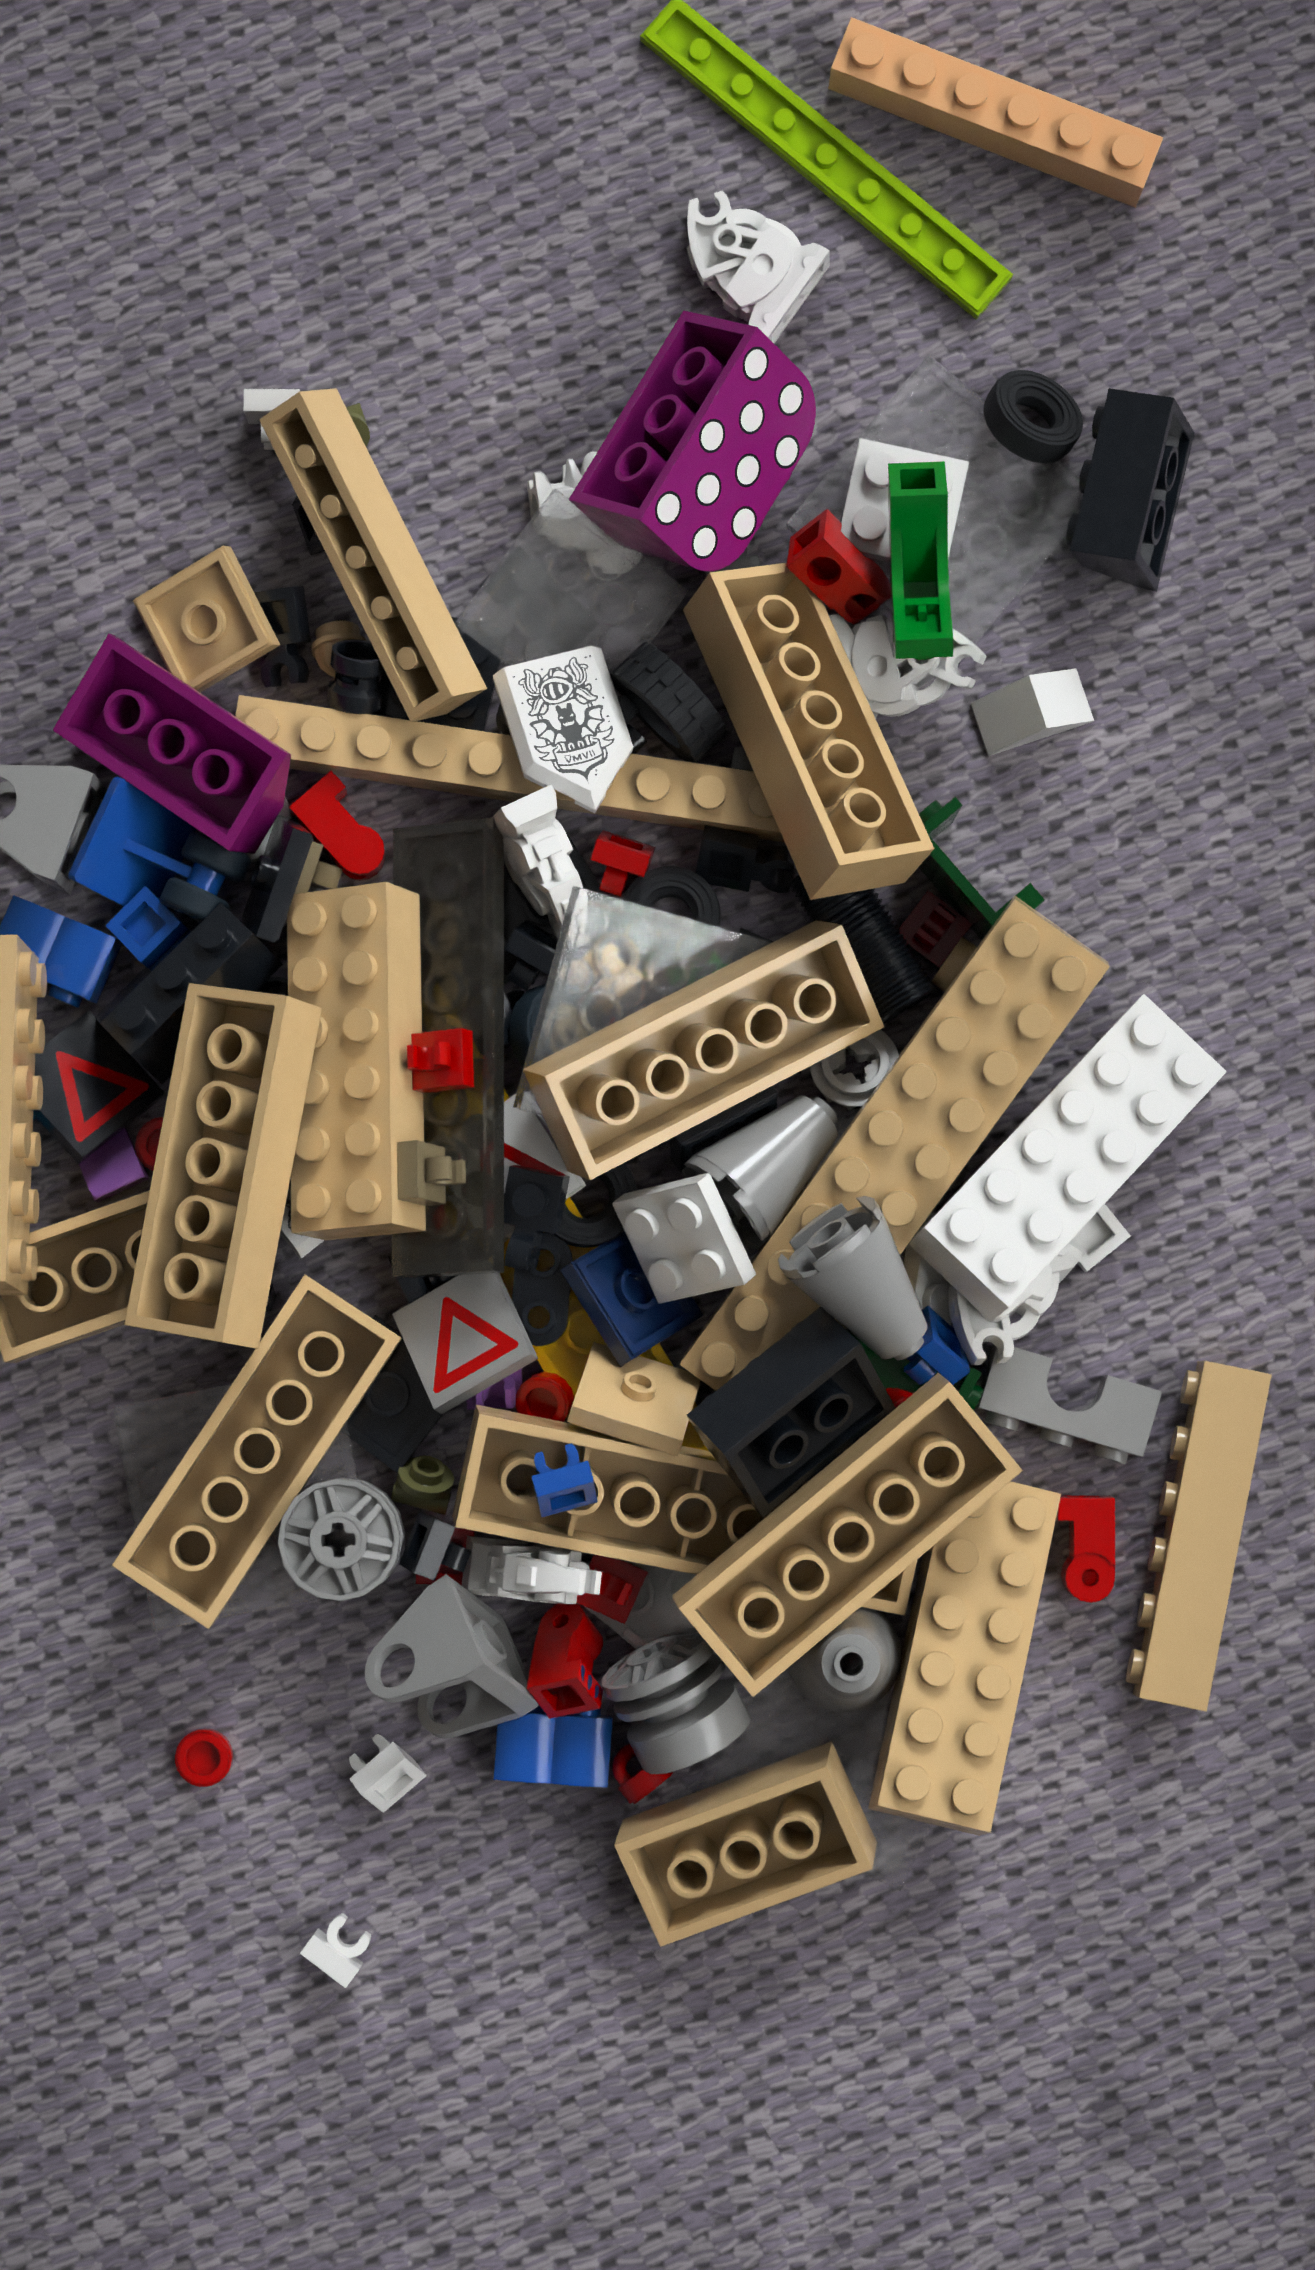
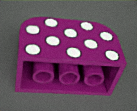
[568,310,816,572]

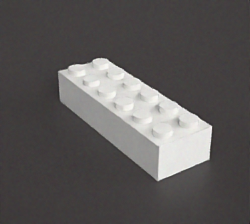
[909,994,1227,1322]

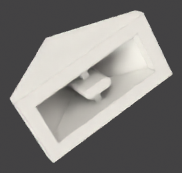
[971,668,1094,756]

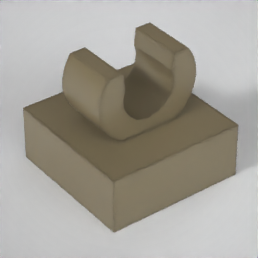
[294,841,343,894]
[397,1140,466,1206]

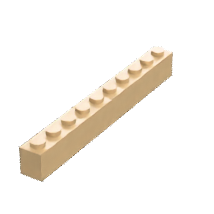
[235,695,785,843]

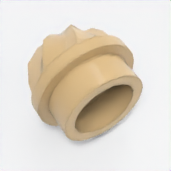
[311,621,366,677]

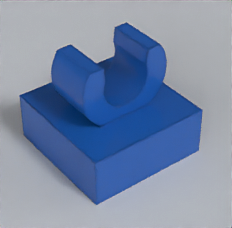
[105,886,188,968]
[904,1305,970,1385]
[531,1443,598,1517]

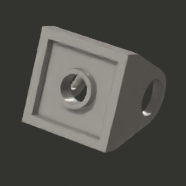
[0,765,108,895]
[365,1574,539,1739]

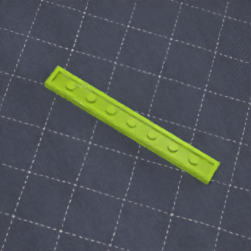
[640,0,1013,320]

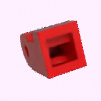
[786,509,891,624]
[289,770,385,881]
[1056,1495,1116,1603]
[526,1603,603,1719]

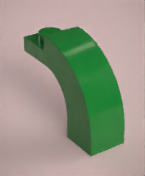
[888,461,953,660]

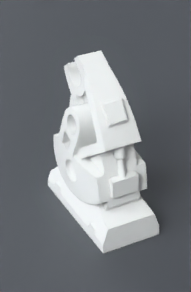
[687,191,830,343]
[829,614,987,719]
[482,784,589,951]
[948,1243,1084,1365]
[462,1536,602,1604]

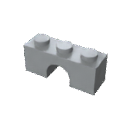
[976,1345,1162,1464]

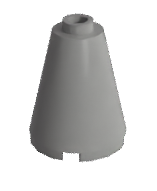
[682,1095,838,1249]
[778,1196,928,1360]
[789,1607,901,1713]

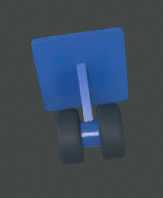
[68,777,251,921]

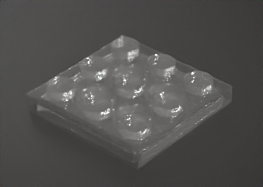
[455,489,689,692]

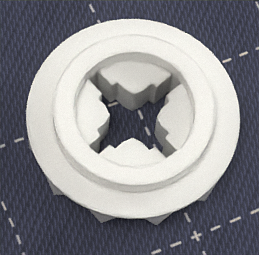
[810,1030,899,1111]

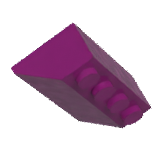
[53,634,291,854]

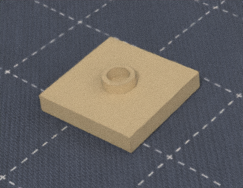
[133,545,280,693]
[567,1342,701,1456]

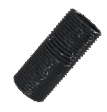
[789,875,936,1024]

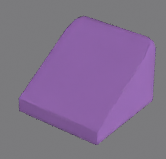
[79,1128,149,1203]

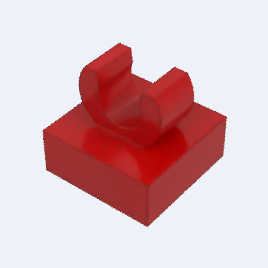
[590,830,656,897]
[407,1028,474,1093]
[576,1555,648,1624]

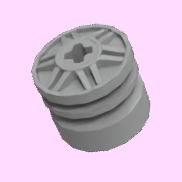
[278,1477,405,1601]
[602,1628,751,1774]

